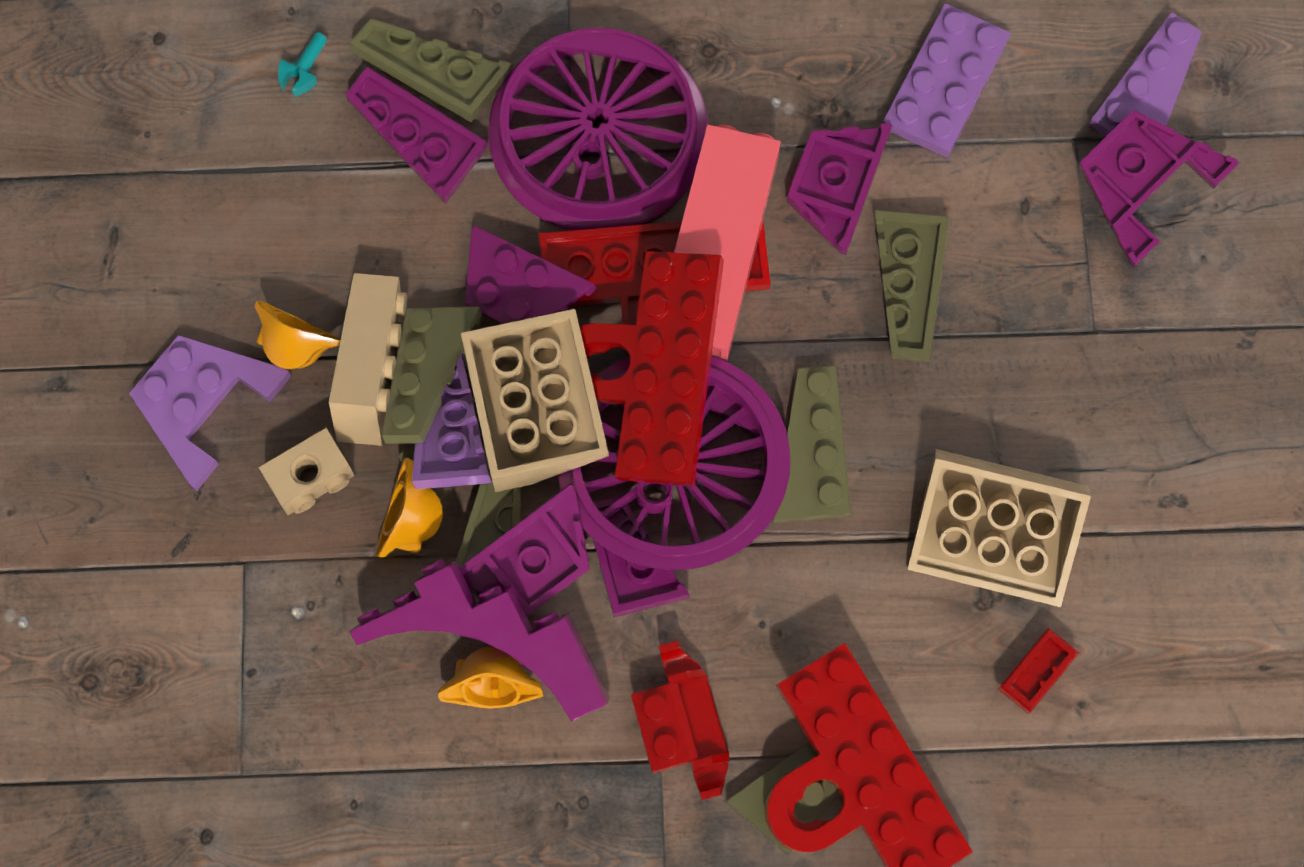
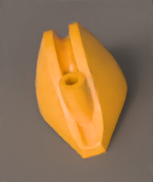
[255,301,341,369]
[375,458,443,557]
[437,646,543,708]

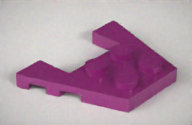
[1078,110,1240,267]

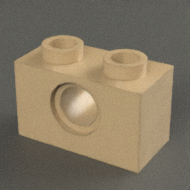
[258,428,355,515]

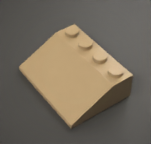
[461,309,609,492]
[907,449,1091,607]

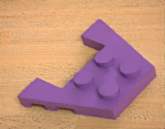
[129,335,292,491]

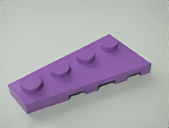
[412,353,492,489]

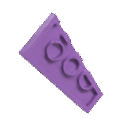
[1089,12,1202,136]

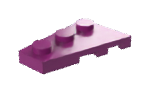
[592,495,690,618]

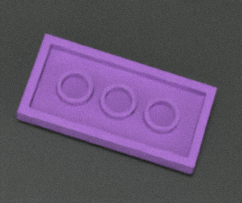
[883,3,1011,158]

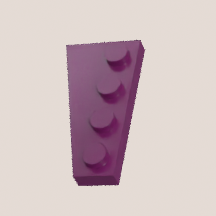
[345,67,488,204]

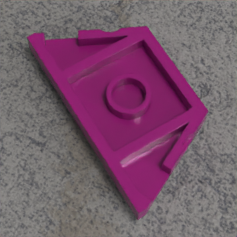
[787,123,892,255]
[465,226,596,324]
[460,483,590,616]

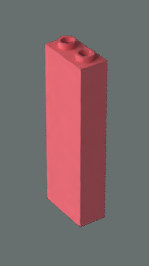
[674,124,781,362]

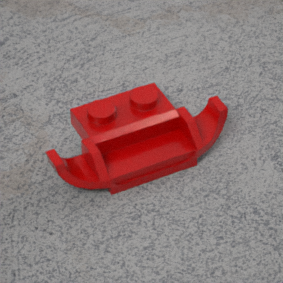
[631,640,729,800]

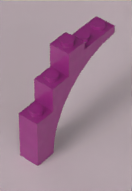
[349,559,610,722]

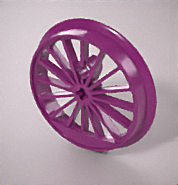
[489,28,708,230]
[558,356,791,570]

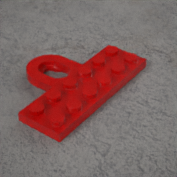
[539,220,771,353]
[580,251,724,486]
[765,643,973,867]

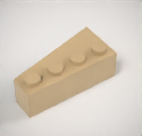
[329,273,407,446]

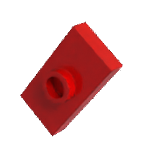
[998,627,1080,715]

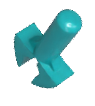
[278,32,327,97]

